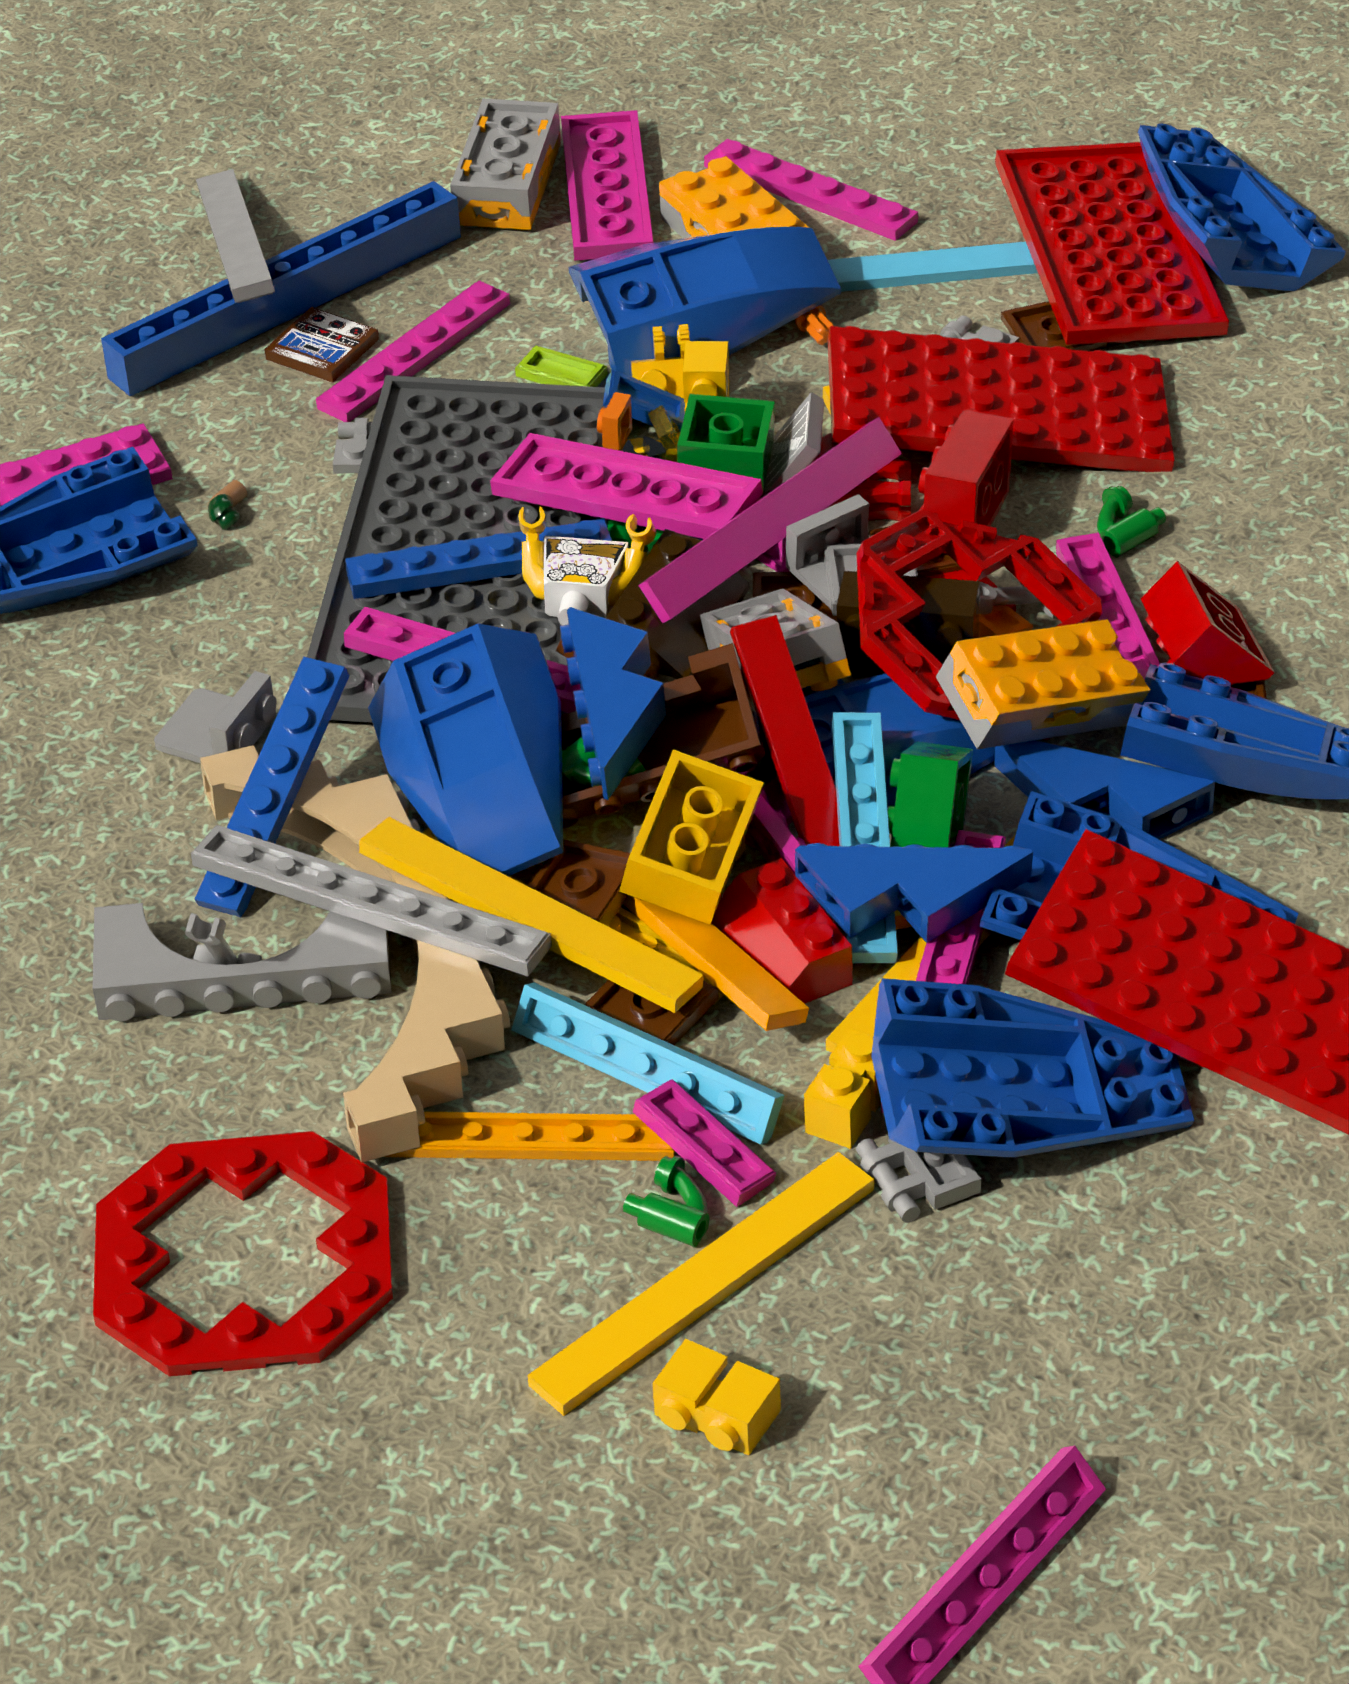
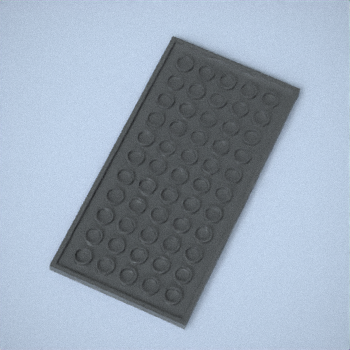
[307,375,623,723]

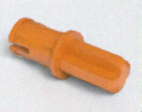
[795,305,835,345]

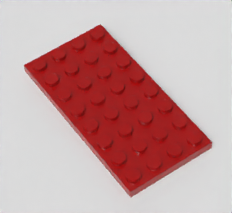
[995,142,1229,345]
[827,326,1175,472]
[1005,829,1349,1135]

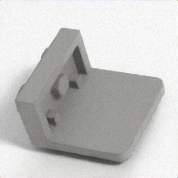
[786,494,869,610]
[154,671,277,764]

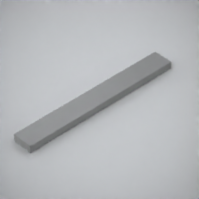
[196,169,275,303]
[191,825,552,976]

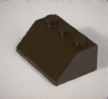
[606,529,750,679]

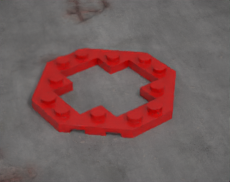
[856,509,1102,740]
[93,1131,393,1377]

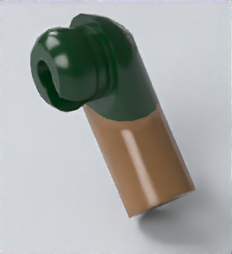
[208,480,247,530]

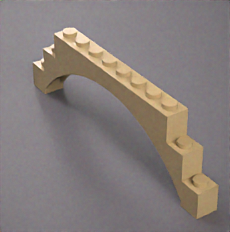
[200,745,510,1163]

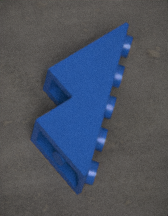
[560,607,667,800]
[995,740,1215,839]
[795,843,1033,943]

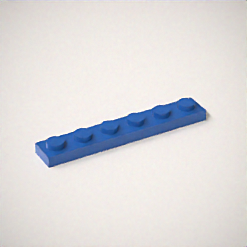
[345,519,612,599]
[194,657,350,917]

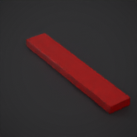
[730,615,839,846]

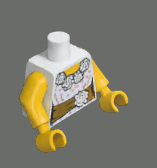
[518,506,656,625]

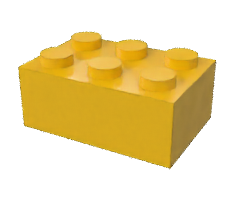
[619,750,764,925]

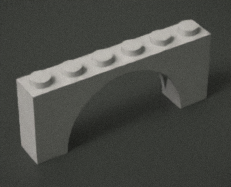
[93,903,392,1021]

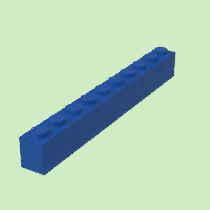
[101,181,461,397]

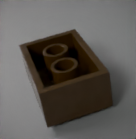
[836,571,980,676]

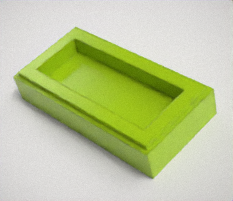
[515,345,608,387]

